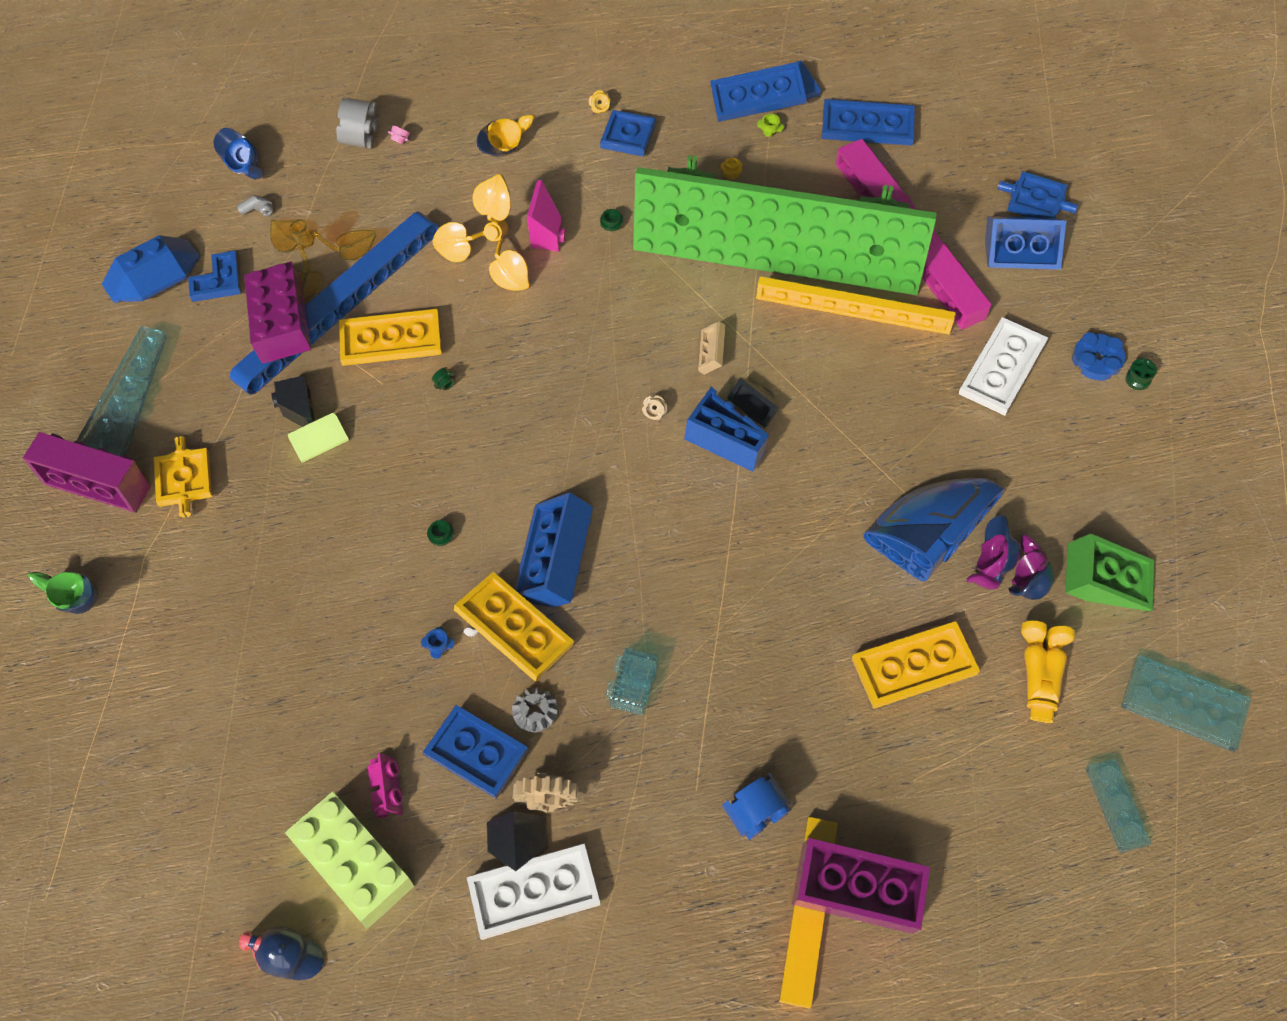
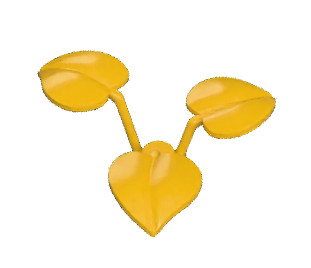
[433,174,530,291]

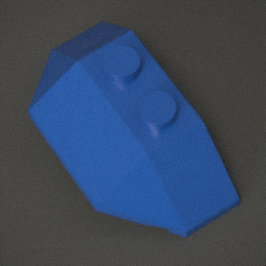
[102,235,200,303]

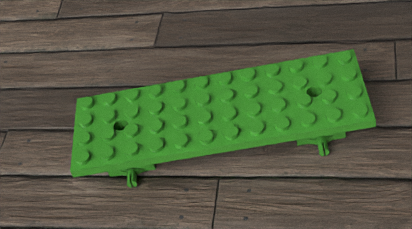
[633,155,937,295]

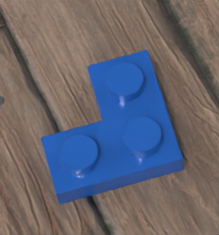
[188,251,241,302]

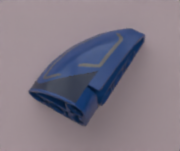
[863,478,1005,582]

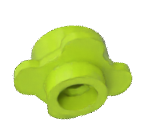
[757,114,784,137]

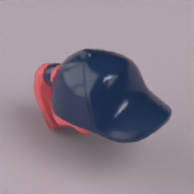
[239,926,324,980]

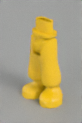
[1021,621,1075,723]

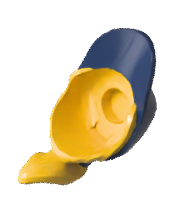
[477,115,534,157]

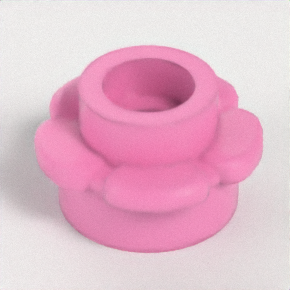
[388,125,410,144]

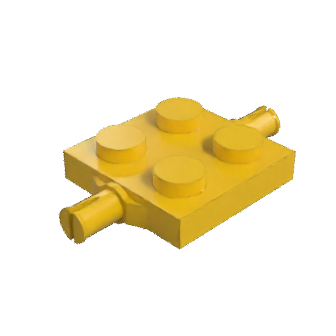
[154,436,212,518]

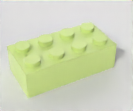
[285,791,415,929]

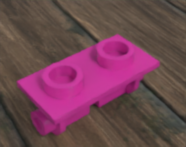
[367,753,403,818]

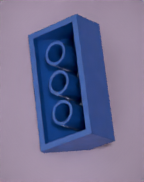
[514,492,593,607]

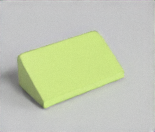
[288,413,349,463]

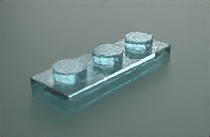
[1085,759,1151,854]

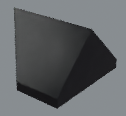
[487,811,548,872]

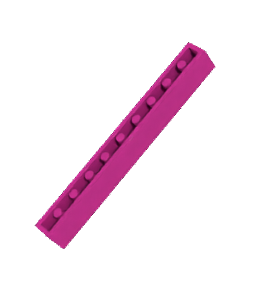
[835,139,991,330]

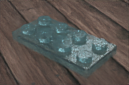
[1121,655,1251,752]

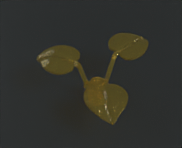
[270,219,376,301]

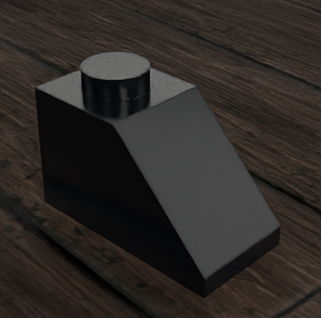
[271,376,315,427]

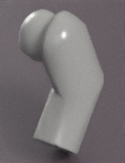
[237,195,273,216]

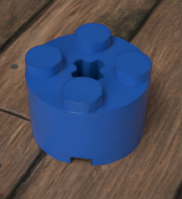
[722,773,792,840]

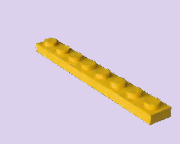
[756,276,955,335]

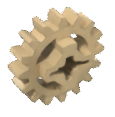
[513,773,578,812]

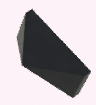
[727,377,780,428]

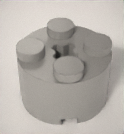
[336,98,378,149]

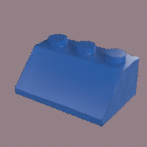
[985,216,1066,269]

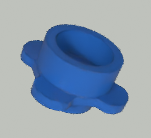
[421,627,455,659]

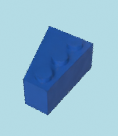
[684,386,769,472]

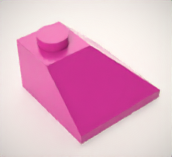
[527,180,566,252]

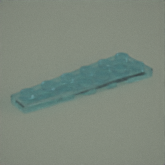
[76,326,167,457]

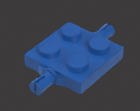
[997,171,1078,218]

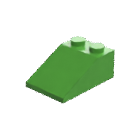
[1065,534,1154,611]

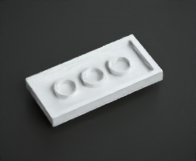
[959,317,1048,416]
[467,844,601,940]

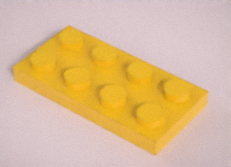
[339,309,442,366]
[454,572,574,682]
[851,621,980,709]

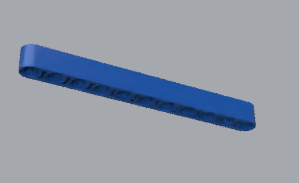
[229,211,439,395]

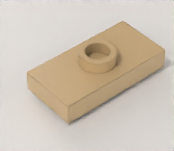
[698,321,725,375]

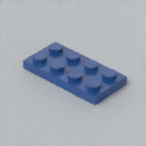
[710,62,807,122]
[821,99,915,146]

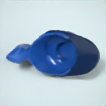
[213,127,264,180]

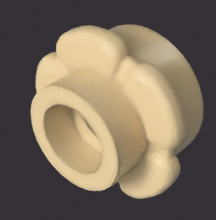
[642,395,667,420]

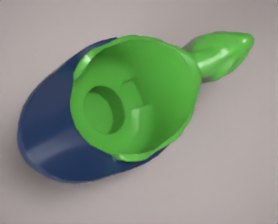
[28,571,98,614]

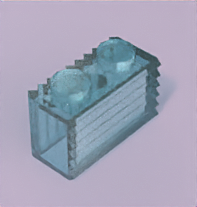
[606,647,658,716]

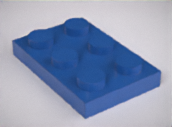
[423,705,529,799]

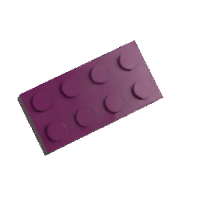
[244,261,311,364]
[23,432,151,513]
[792,838,930,934]

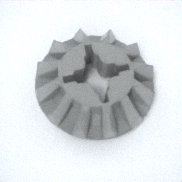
[512,687,558,732]

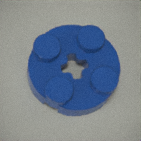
[1072,333,1126,380]

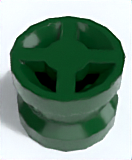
[1125,358,1157,390]

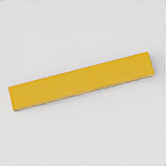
[779,817,838,1009]

